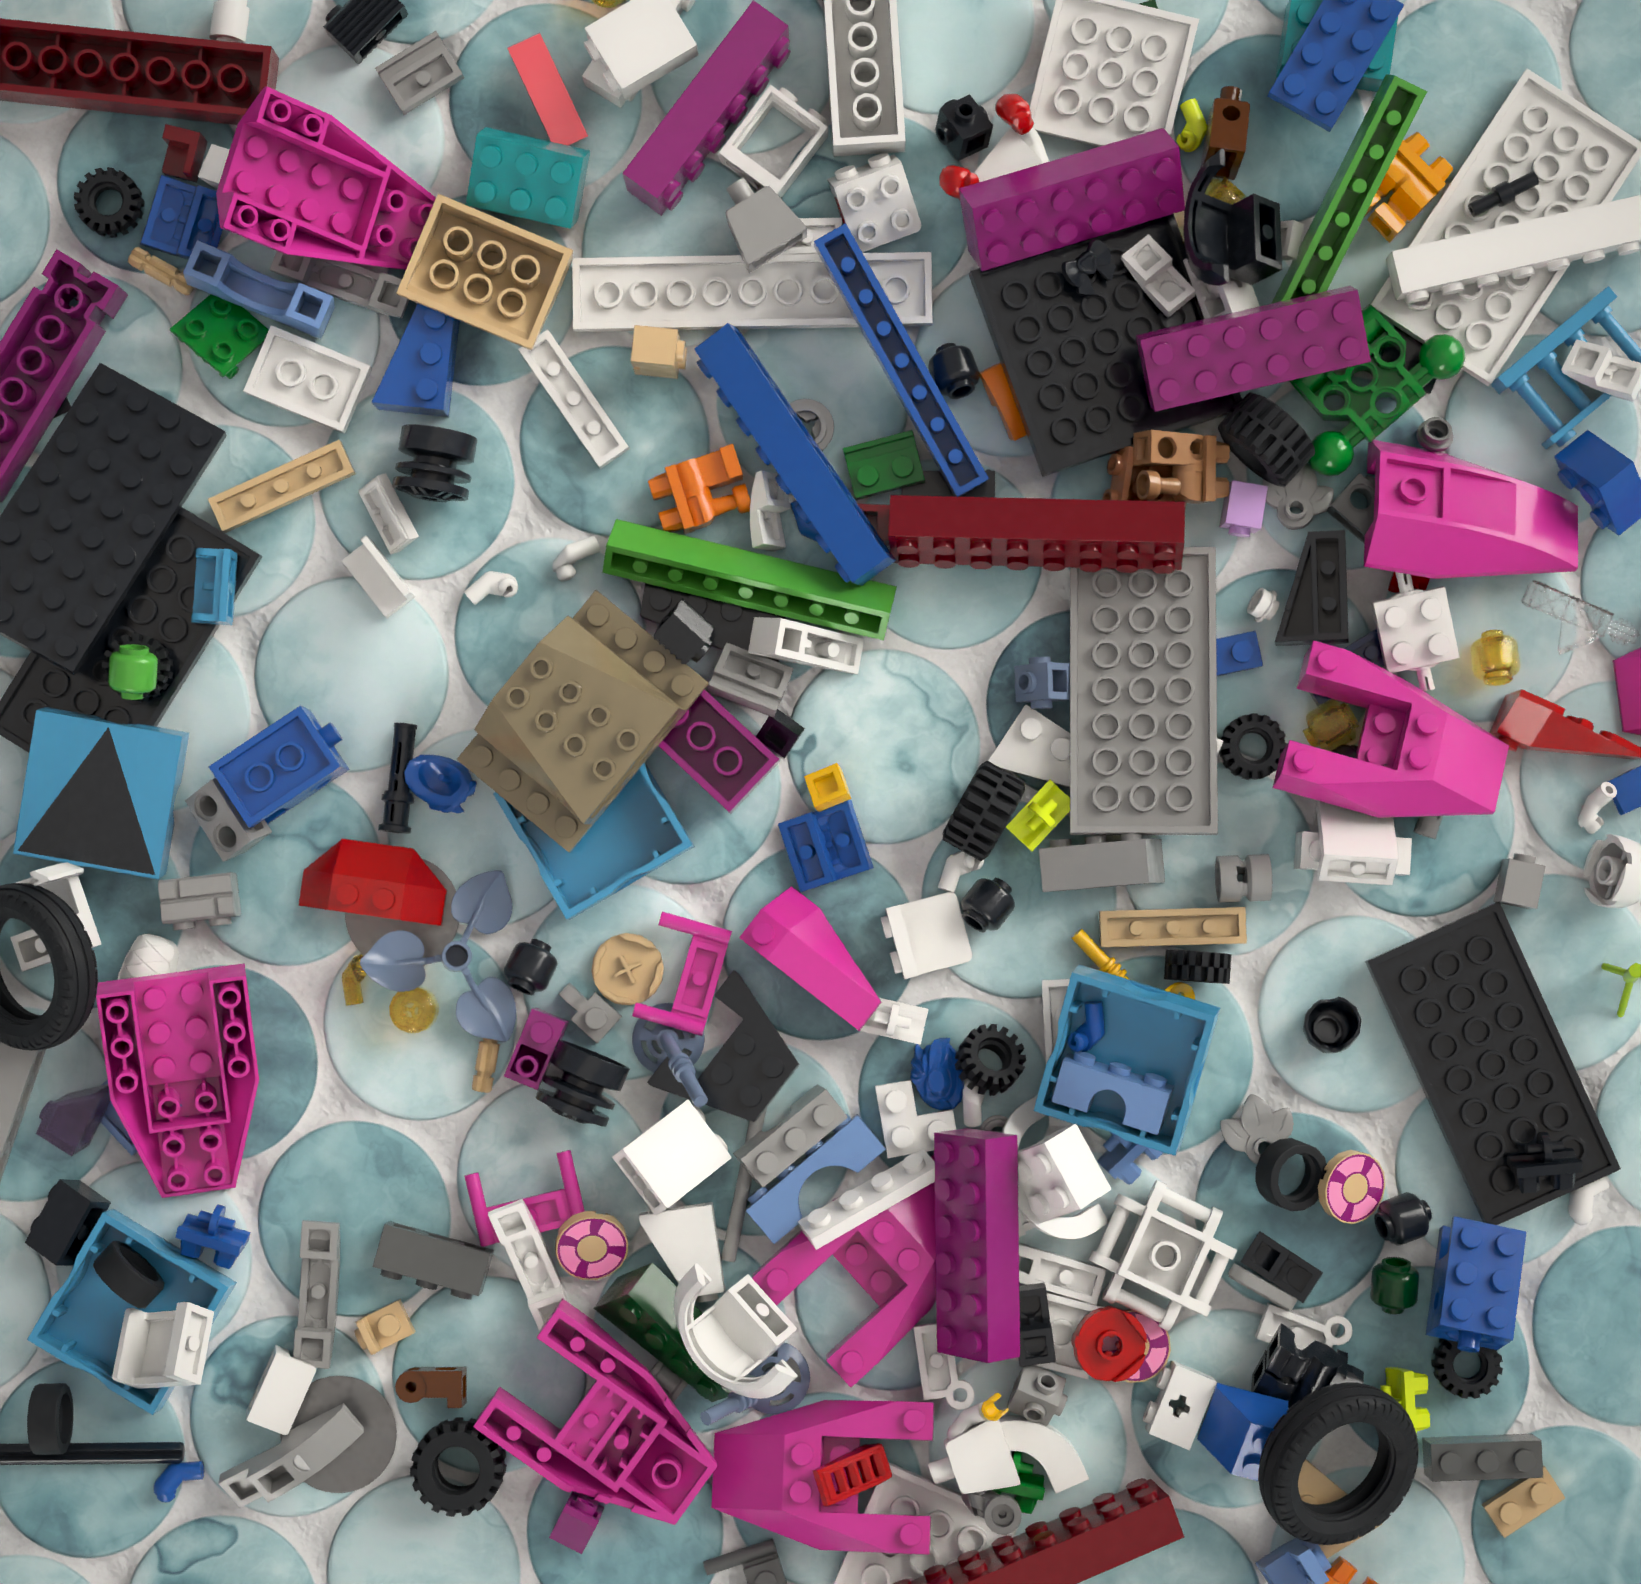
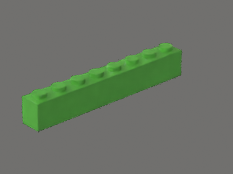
[1271,74,1428,304]
[602,519,897,641]

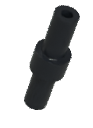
[1468,171,1539,217]

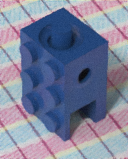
[208,706,350,828]
[1425,1216,1527,1353]

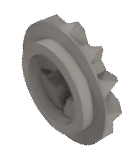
[789,399,834,452]

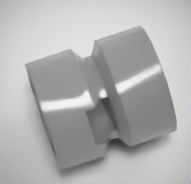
[1215,854,1272,903]

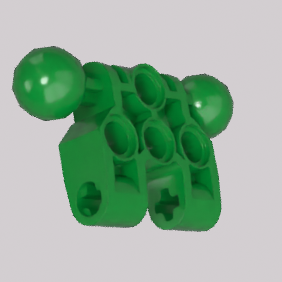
[1289,304,1466,476]

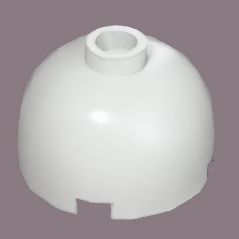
[1583,834,1641,908]

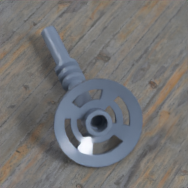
[632,1003,708,1107]
[700,1342,810,1426]

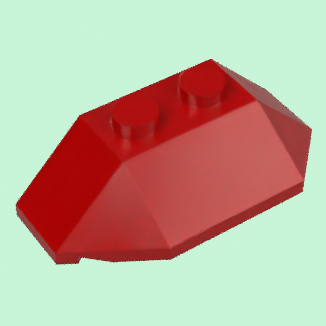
[298,839,447,926]

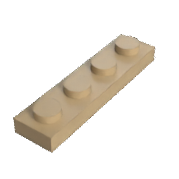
[208,440,356,533]
[1099,907,1247,947]

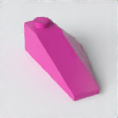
[739,886,882,1031]

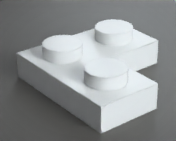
[875,1080,956,1158]

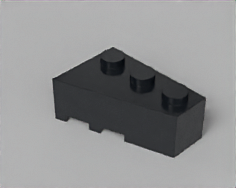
[1275,530,1349,646]

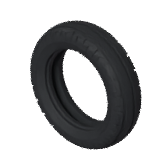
[0,883,98,1050]
[1258,1382,1419,1545]

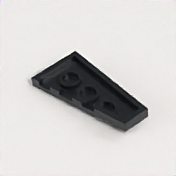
[640,583,786,662]

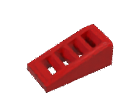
[813,1443,892,1506]

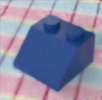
[1197,1383,1289,1481]

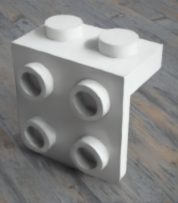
[827,153,922,252]
[880,892,972,979]

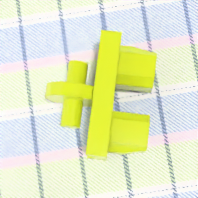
[1005,779,1070,852]
[1380,1367,1430,1434]

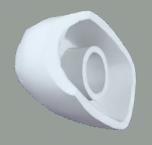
[118,934,179,980]

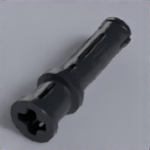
[378,723,417,834]

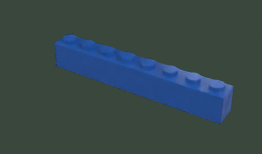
[814,223,989,497]
[694,323,896,586]

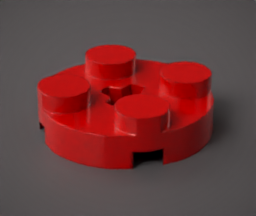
[1071,1306,1147,1382]

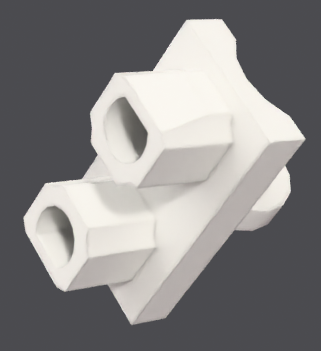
[856,998,928,1045]

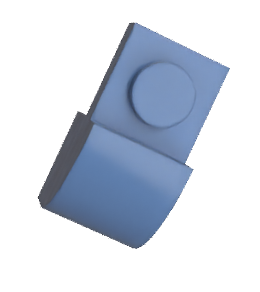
[1255,1538,1332,1584]

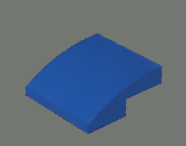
[140,175,223,260]
[778,800,874,892]

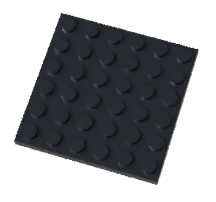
[969,214,1242,477]

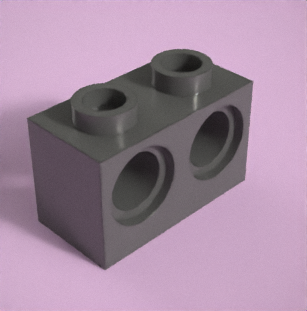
[1327,473,1375,543]

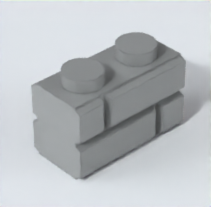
[158,872,241,930]

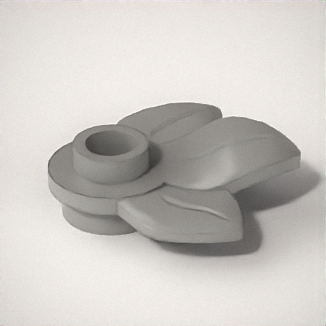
[1262,463,1334,530]
[1220,1094,1294,1164]

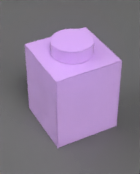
[1219,480,1268,537]

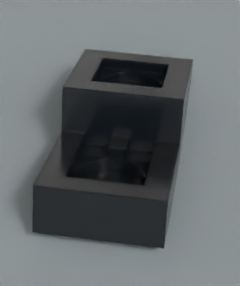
[1240,1231,1323,1303]
[1018,1282,1056,1367]

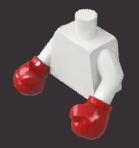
[939,94,1049,200]

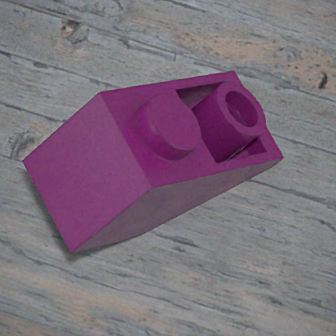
[504,1008,569,1090]
[549,1492,604,1554]

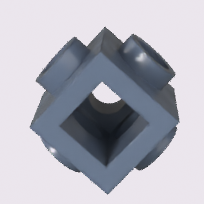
[1014,657,1070,709]

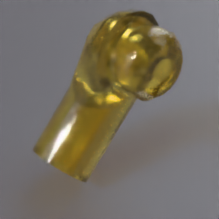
[342,954,366,1006]

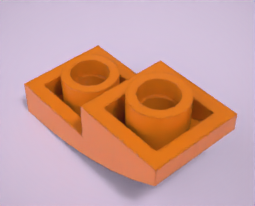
[980,362,1027,441]

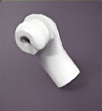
[464,571,518,605]
[1578,782,1617,834]
[937,851,984,893]
[1568,1177,1609,1225]

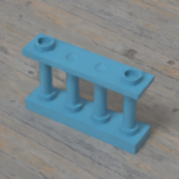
[1491,286,1641,449]

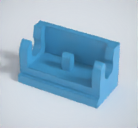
[191,548,237,625]

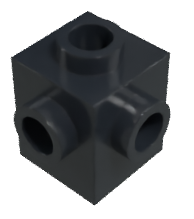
[935,94,993,161]

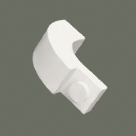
[999,1415,1089,1494]

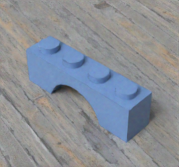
[183,240,335,339]
[746,1114,886,1244]

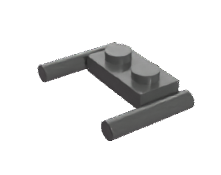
[703,1539,787,1584]

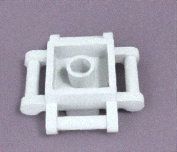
[1088,1180,1237,1331]

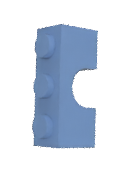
[1051,1051,1174,1135]

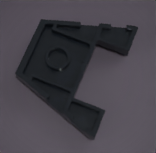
[647,970,800,1122]

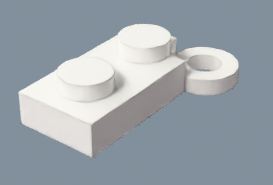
[1255,1302,1353,1350]
[913,1322,975,1410]

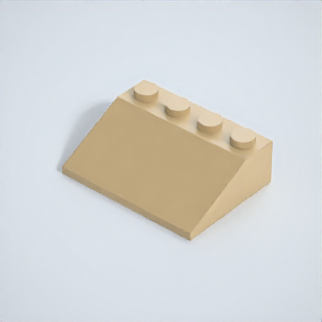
[396,194,573,351]

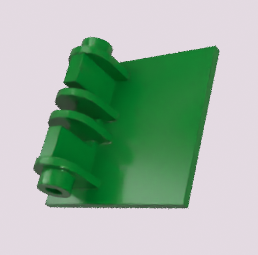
[170,294,269,379]

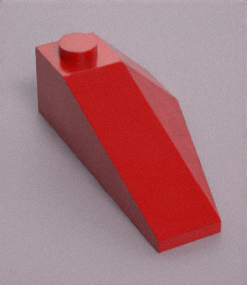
[1489,689,1641,760]

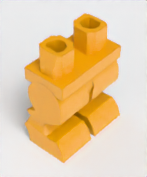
[1364,132,1453,243]

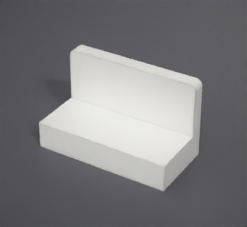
[342,536,416,619]
[246,1345,316,1435]

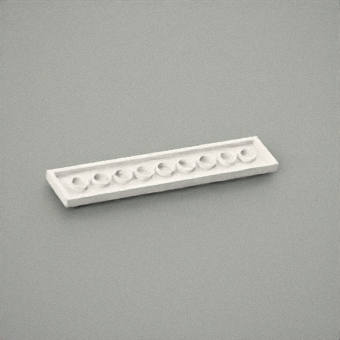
[572,252,933,332]

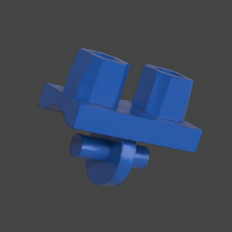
[175,1204,251,1269]

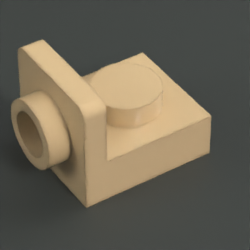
[354,1299,416,1355]

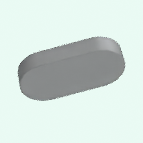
[1228,1263,1298,1311]

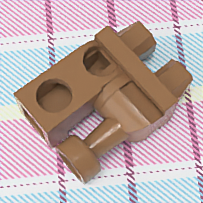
[1133,430,1230,504]

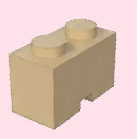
[631,325,687,379]

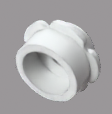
[1247,588,1280,622]

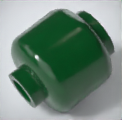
[1370,1257,1419,1315]

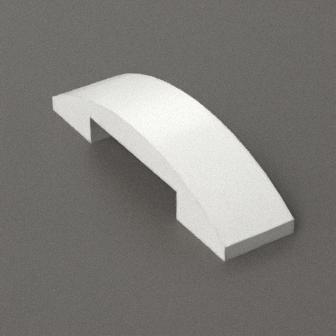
[488,1199,569,1331]

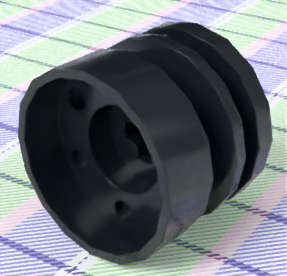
[392,424,477,502]
[536,1039,630,1127]

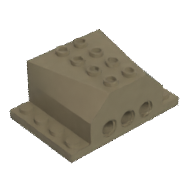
[457,590,710,853]

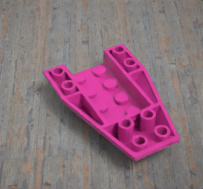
[216,86,436,270]
[1364,440,1578,579]

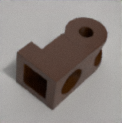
[395,1366,467,1408]

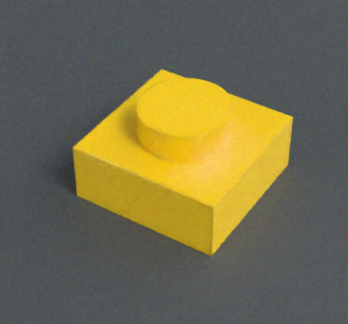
[804,763,852,812]

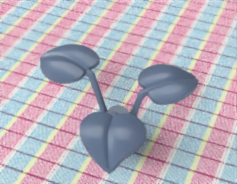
[360,870,516,1042]

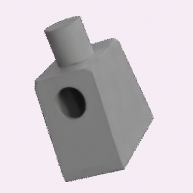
[725,178,807,273]

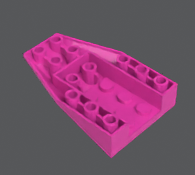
[96,963,259,1198]

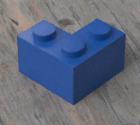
[1554,430,1641,536]

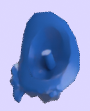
[404,755,477,813]
[910,1037,964,1111]

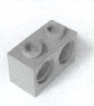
[185,778,272,862]

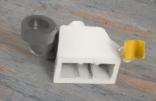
[928,1393,1021,1535]

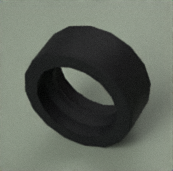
[1255,1138,1327,1212]
[93,1241,165,1308]
[27,1383,73,1455]

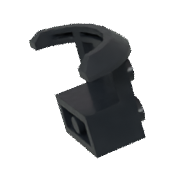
[1183,149,1282,286]

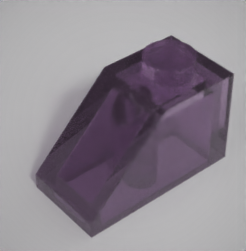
[36,1084,111,1157]

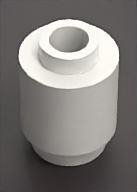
[209,0,250,43]

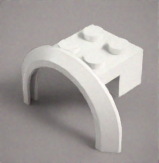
[10,862,102,972]
[1002,1095,1111,1240]
[674,1263,798,1399]

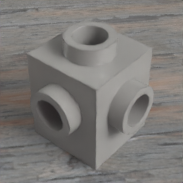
[1007,1365,1068,1426]

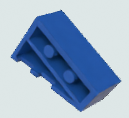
[372,303,460,417]

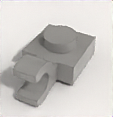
[559,983,622,1043]

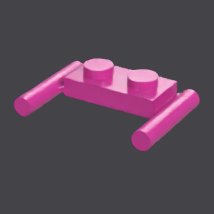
[632,911,732,1036]
[464,1150,585,1247]

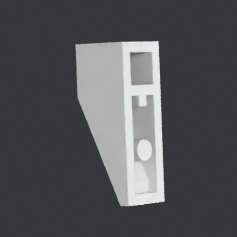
[748,617,864,674]

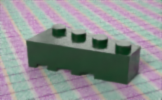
[593,1262,732,1402]

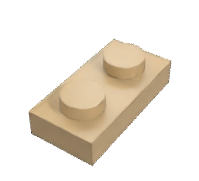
[1481,1466,1565,1538]

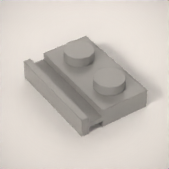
[375,31,464,115]
[707,642,794,718]

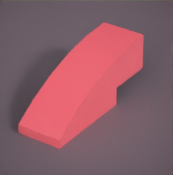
[507,33,588,145]

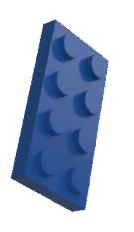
[1267,0,1404,132]

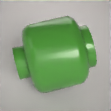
[108,644,158,700]

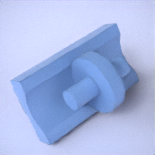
[1097,1132,1164,1185]

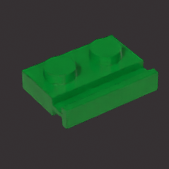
[843,430,926,500]

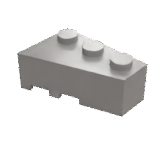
[1039,833,1165,892]

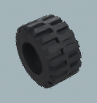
[1218,393,1316,487]
[943,761,1025,861]
[410,1417,507,1517]

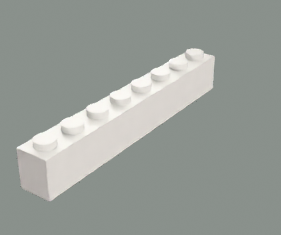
[1386,195,1641,303]

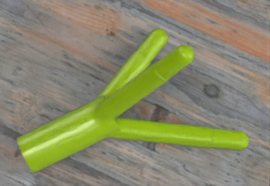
[1601,963,1641,1017]

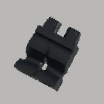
[1251,1323,1364,1408]

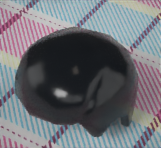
[1303,996,1362,1053]

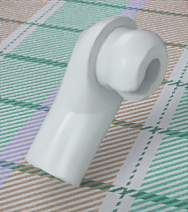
[552,536,600,581]
[963,1078,986,1127]

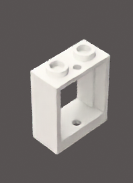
[719,84,828,198]

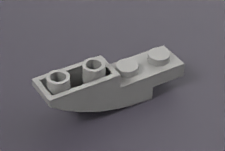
[218,1403,364,1508]

